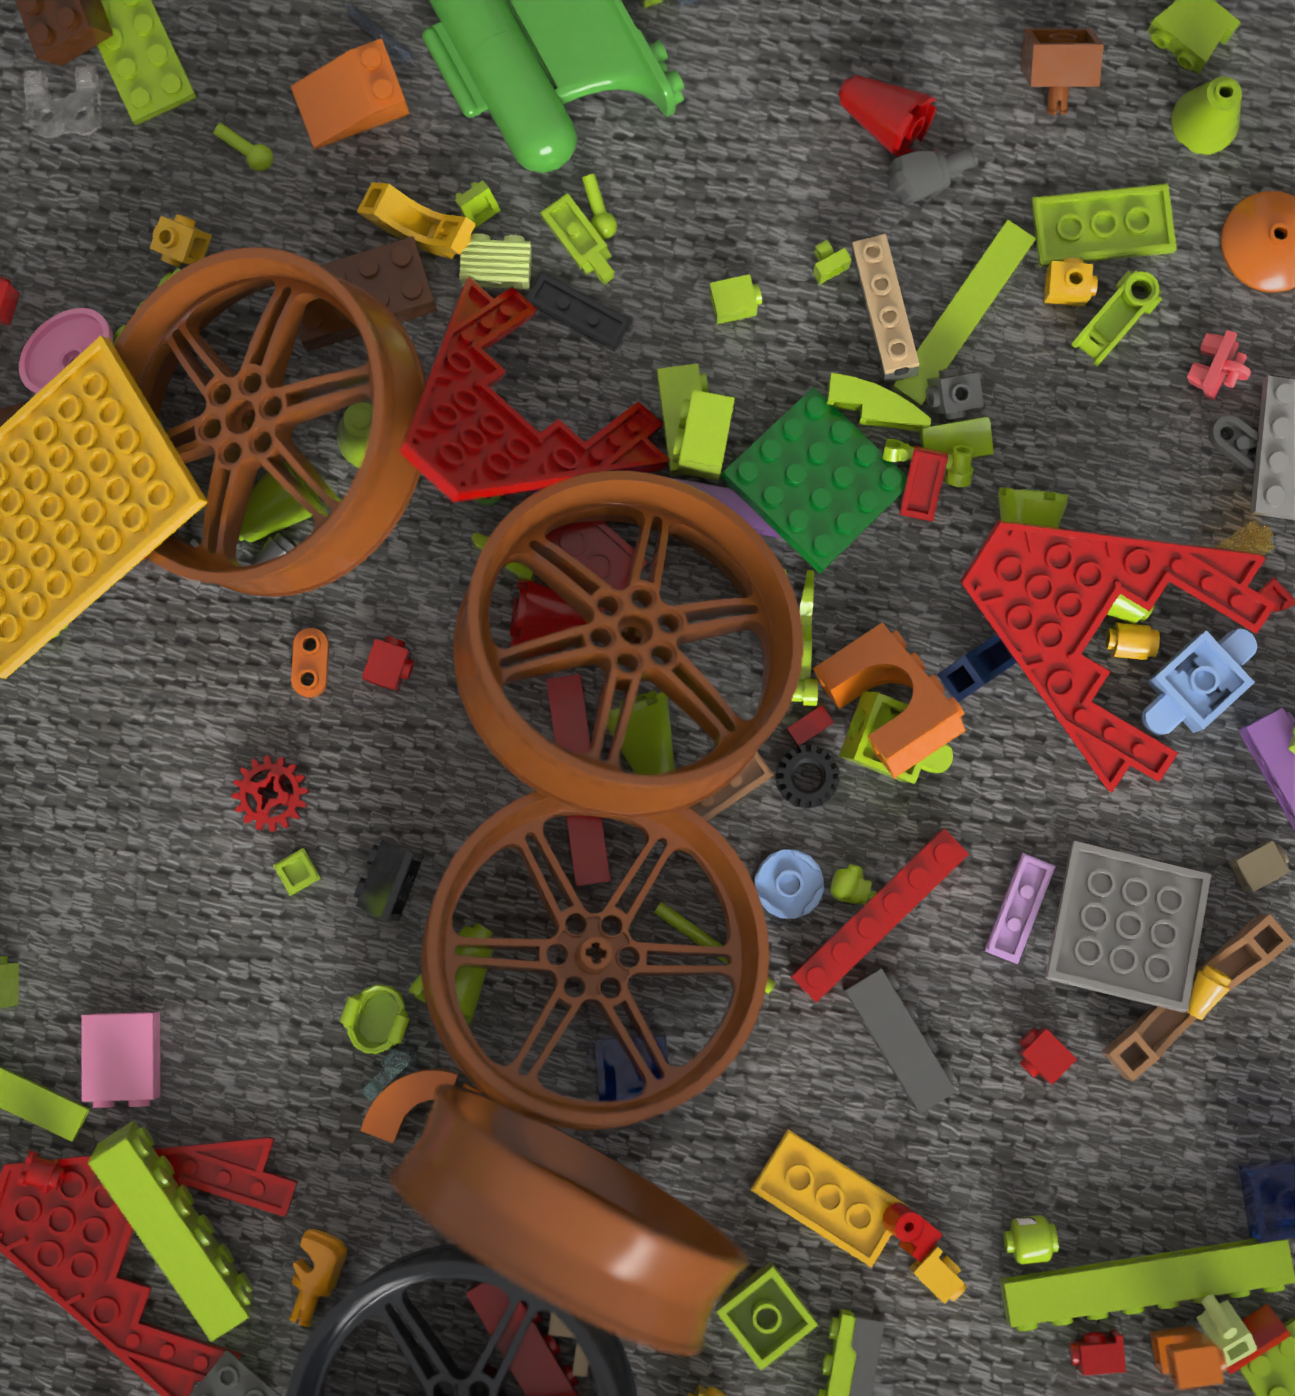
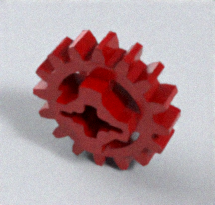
[231,755,310,832]

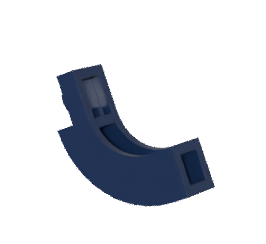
[937,634,1017,703]

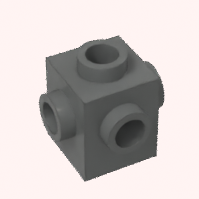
[926,367,984,419]

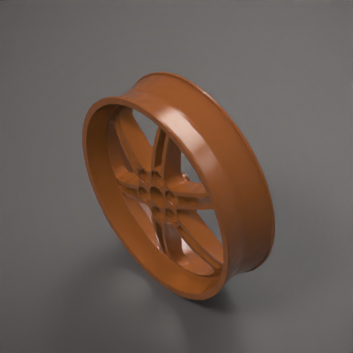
[114,247,426,597]
[453,471,803,818]
[421,791,769,1130]
[389,1084,749,1355]

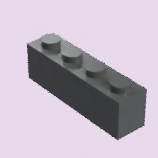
[843,967,957,1114]

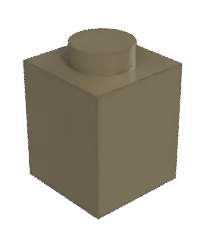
[1228,841,1290,892]

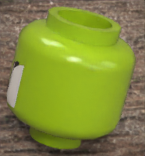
[1003,1215,1058,1264]

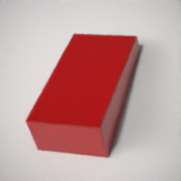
[786,705,834,747]

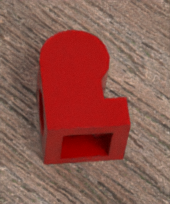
[882,1203,943,1263]

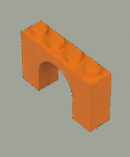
[813,622,966,778]

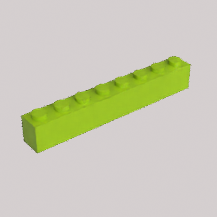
[999,1234,1295,1331]

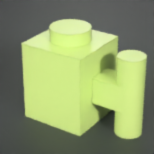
[1196,1295,1257,1367]

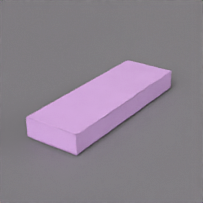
[984,853,1056,964]

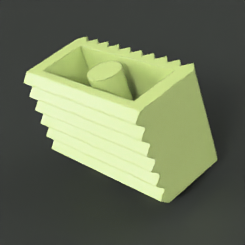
[459,234,532,290]

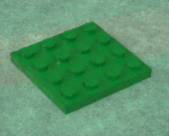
[720,387,907,574]

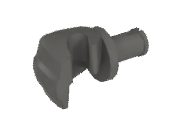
[888,145,978,204]

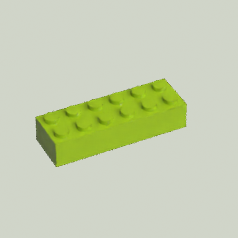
[88,1120,254,1342]

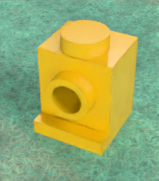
[909,1244,967,1304]

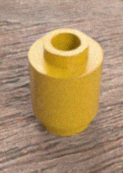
[1105,622,1160,660]

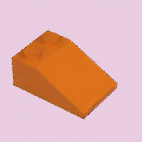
[290,38,409,150]

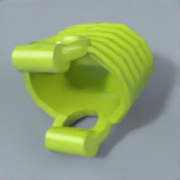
[339,984,410,1054]

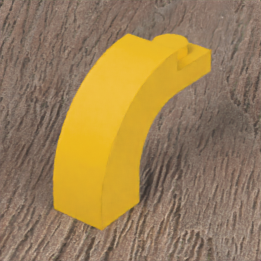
[357,182,476,259]

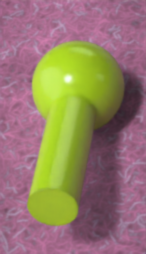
[213,122,274,171]
[582,173,617,239]

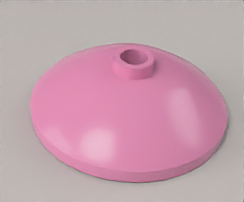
[19,308,113,395]

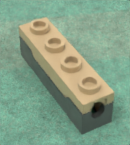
[852,234,919,384]

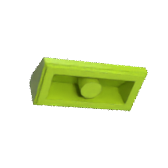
[919,417,994,458]

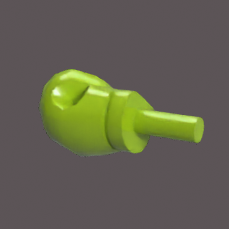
[830,864,877,905]

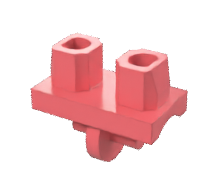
[1187,330,1251,401]

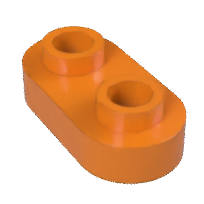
[291,628,330,698]

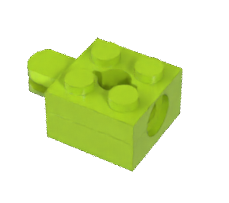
[838,691,953,784]

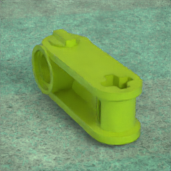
[1071,270,1162,367]

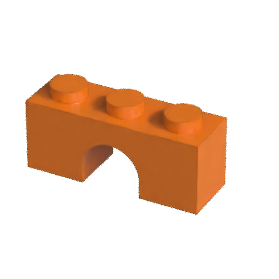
[1150,1325,1227,1390]

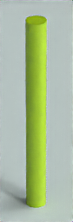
[654,902,776,994]

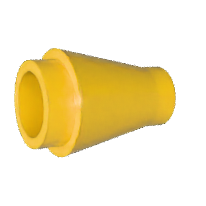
[1186,964,1232,1020]

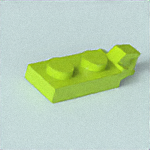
[540,193,615,285]

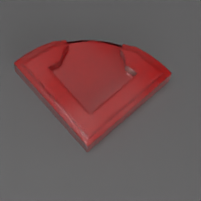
[1257,577,1295,612]

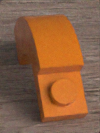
[360,1068,482,1143]

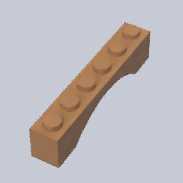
[1101,914,1294,1082]

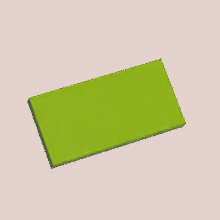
[1031,184,1177,267]

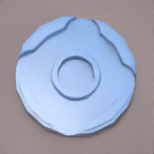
[755,849,824,919]

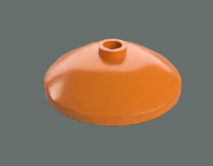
[1221,191,1295,292]

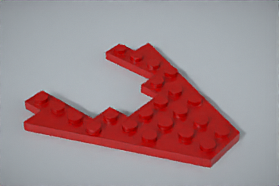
[399,277,670,502]
[960,520,1276,792]
[0,1137,298,1396]

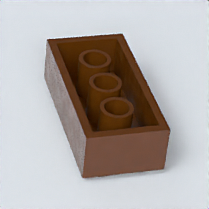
[15,0,114,66]
[298,236,438,352]

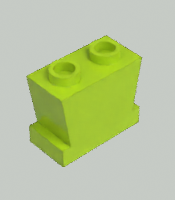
[1147,0,1241,75]

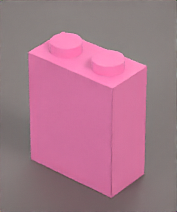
[81,1012,161,1108]

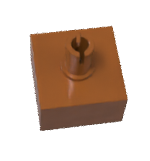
[1021,28,1104,115]

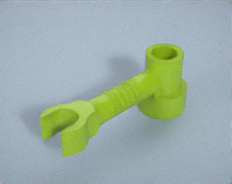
[883,439,974,487]

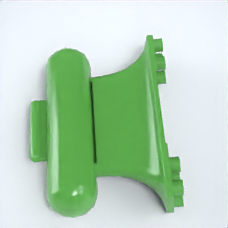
[422,0,684,173]

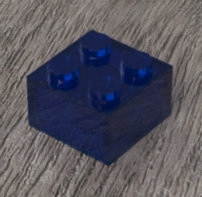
[1238,1157,1295,1243]

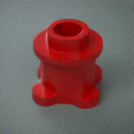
[17,1150,64,1194]

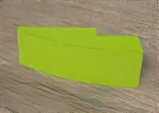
[827,373,931,432]

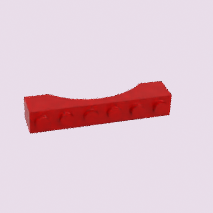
[789,829,969,1003]

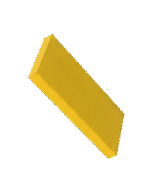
[750,1128,909,1268]

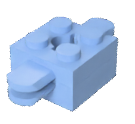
[1141,629,1257,736]

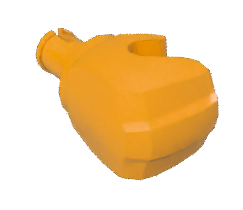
[289,1229,348,1327]

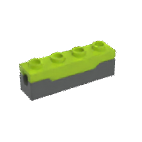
[817,1308,885,1396]

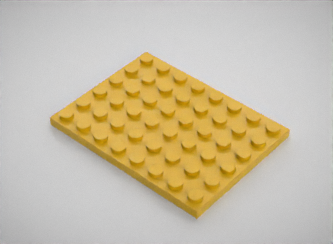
[0,335,207,679]

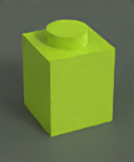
[709,274,762,324]

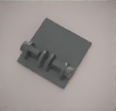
[190,1350,281,1396]

